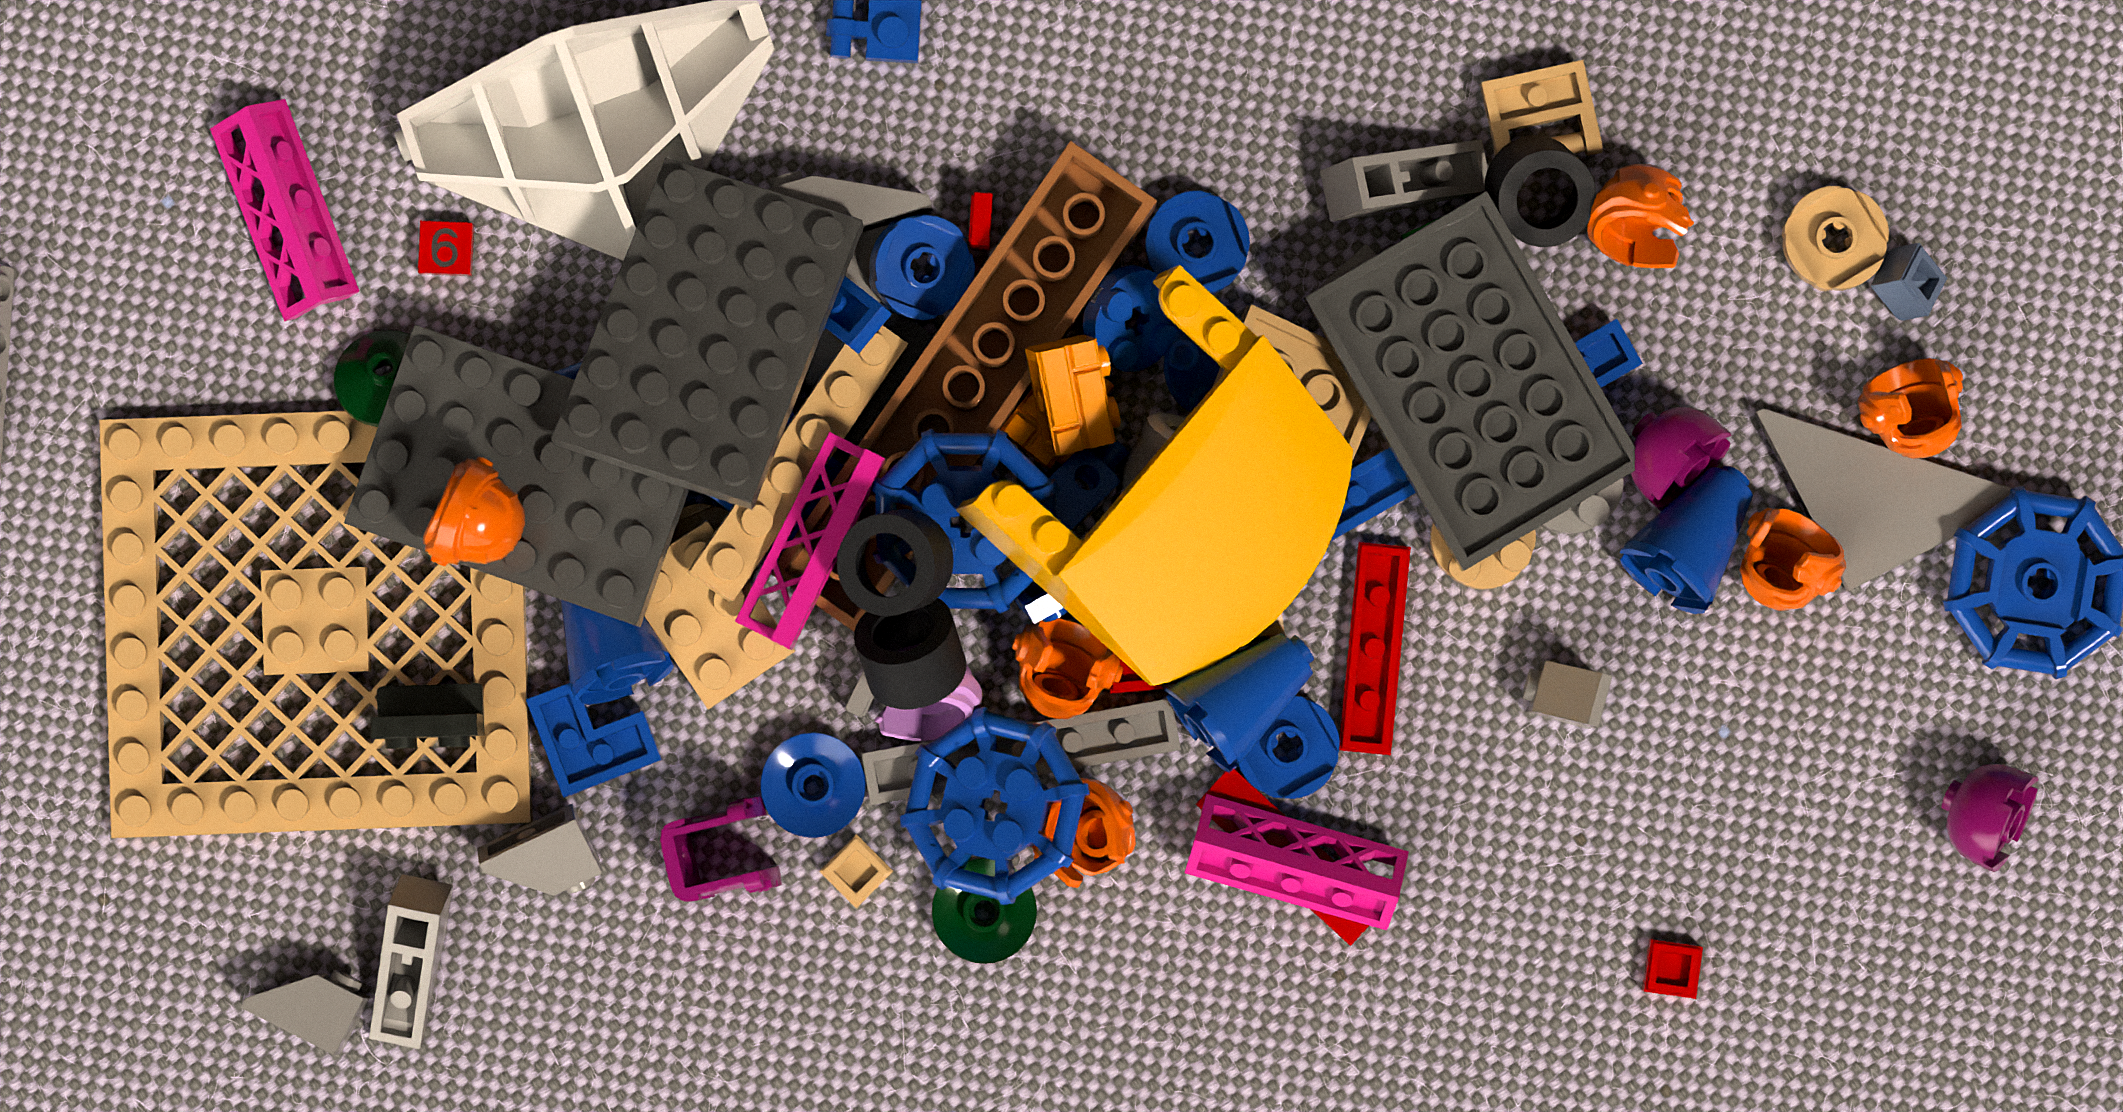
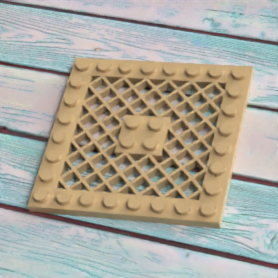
[99,411,533,838]

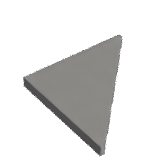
[1754,408,2011,591]

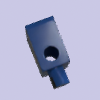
[1049,439,1129,533]

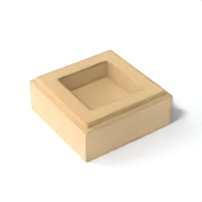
[819,834,893,908]

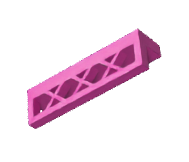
[210,99,360,321]
[735,432,887,650]
[1184,794,1409,930]

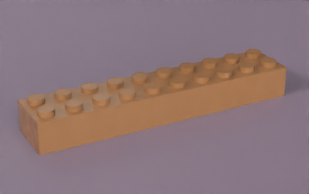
[771,141,1157,632]

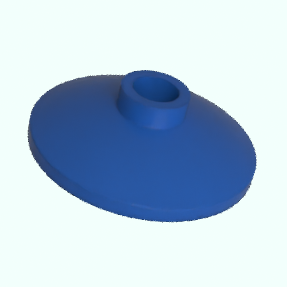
[761,733,866,838]

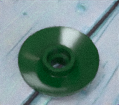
[334,330,411,427]
[932,858,1037,964]

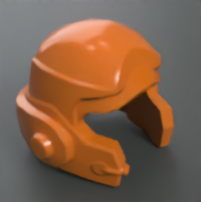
[1586,164,1694,268]
[1858,358,1963,459]
[423,457,525,567]
[1739,508,1846,611]
[1012,617,1123,719]
[1032,778,1136,888]

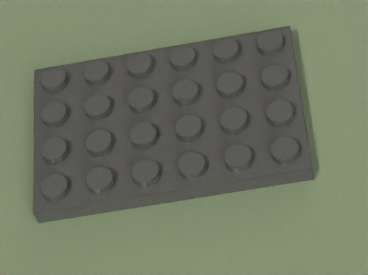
[551,157,864,510]
[1303,191,1636,571]
[344,325,689,627]

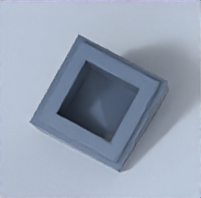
[1871,243,1947,321]

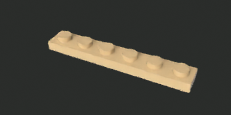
[687,325,908,602]

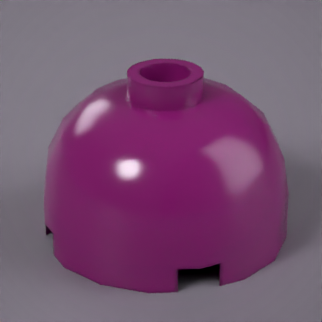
[1631,406,1731,511]
[1941,764,2039,872]

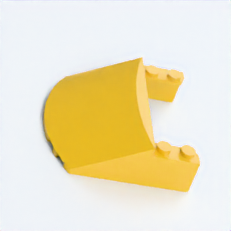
[956,265,1353,686]

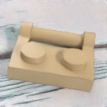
[1480,60,1603,156]

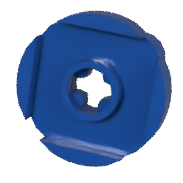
[1145,191,1250,294]
[869,214,975,320]
[1083,265,1178,372]
[1238,696,1340,799]

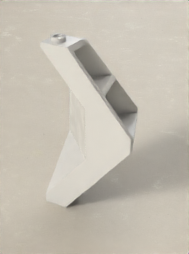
[394,0,775,261]

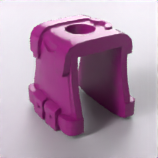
[660,796,782,902]

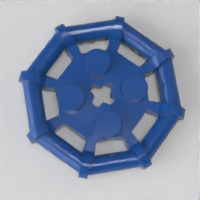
[871,429,1060,613]
[1942,486,2123,679]
[899,707,1090,905]

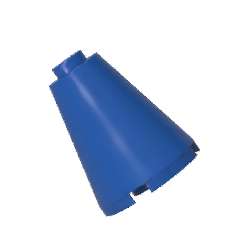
[1620,466,1753,614]
[561,600,674,705]
[1165,633,1314,773]

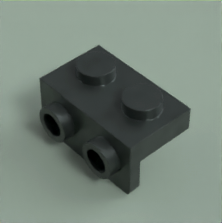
[370,683,485,749]

